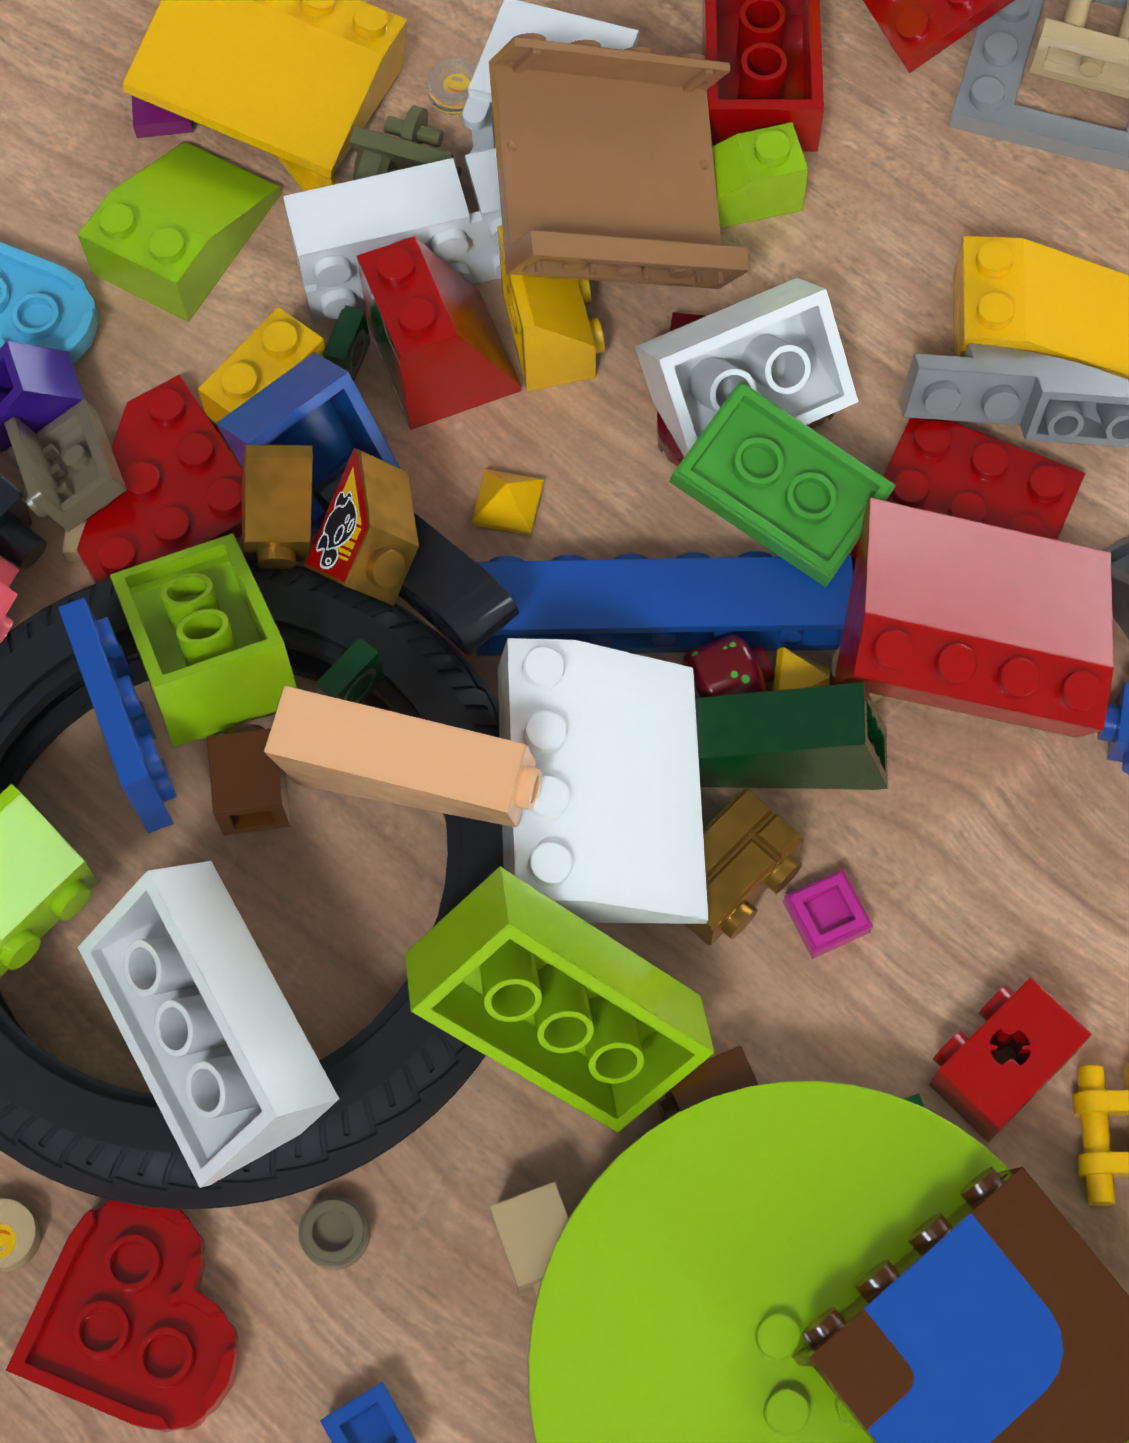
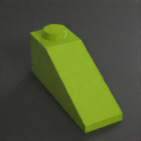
[712,122,809,228]

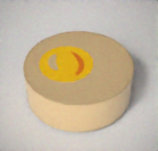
[0,1198,41,1272]

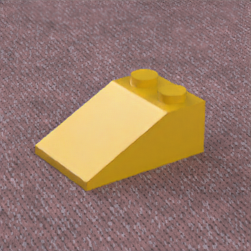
[953,236,1129,380]

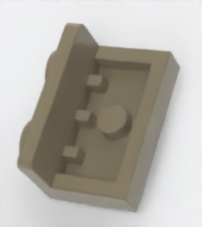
[5,399,127,532]

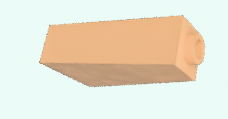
[264,686,542,828]

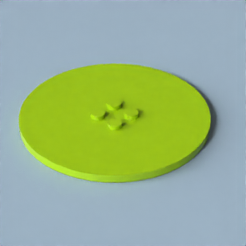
[527,1081,1009,1443]

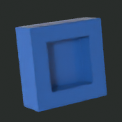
[320,1382,417,1443]

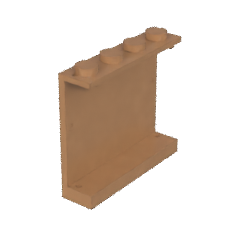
[488,33,750,289]

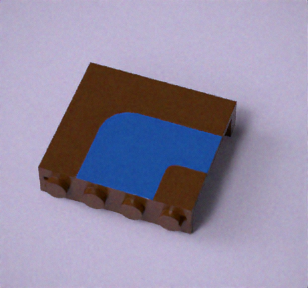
[792,1167,1129,1443]

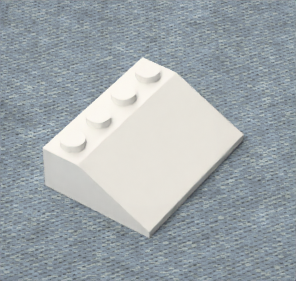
[497,638,708,924]

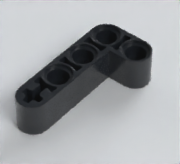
[312,450,519,655]

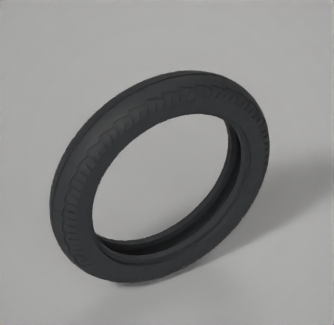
[0,560,504,1209]

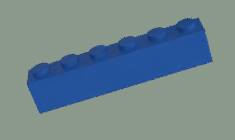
[476,551,853,656]

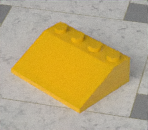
[123,0,408,179]

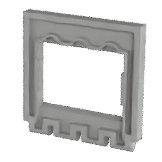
[949,0,1129,171]

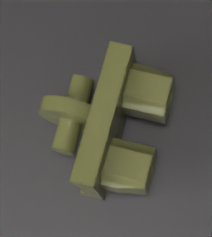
[349,105,462,180]

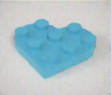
[0,242,100,364]

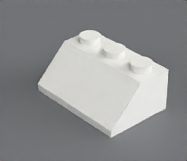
[635,278,858,457]

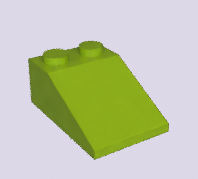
[77,141,282,322]
[110,533,297,748]

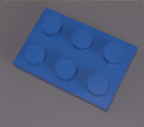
[58,598,177,833]

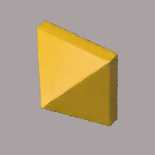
[471,469,544,536]
[773,647,831,691]

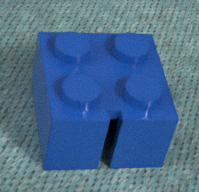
[216,352,401,535]

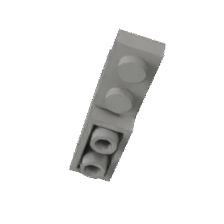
[899,343,1129,447]

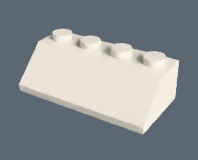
[78,861,339,1188]

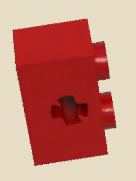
[929,977,1092,1143]

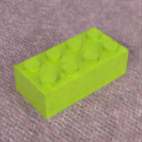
[405,867,715,1133]

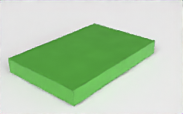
[669,381,896,588]

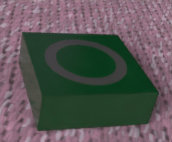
[323,305,371,381]
[316,638,385,704]

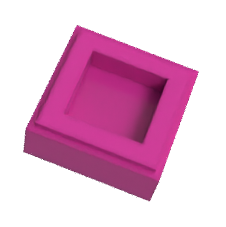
[783,869,873,959]

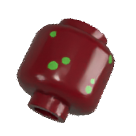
[682,634,774,698]

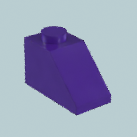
[0,341,85,452]

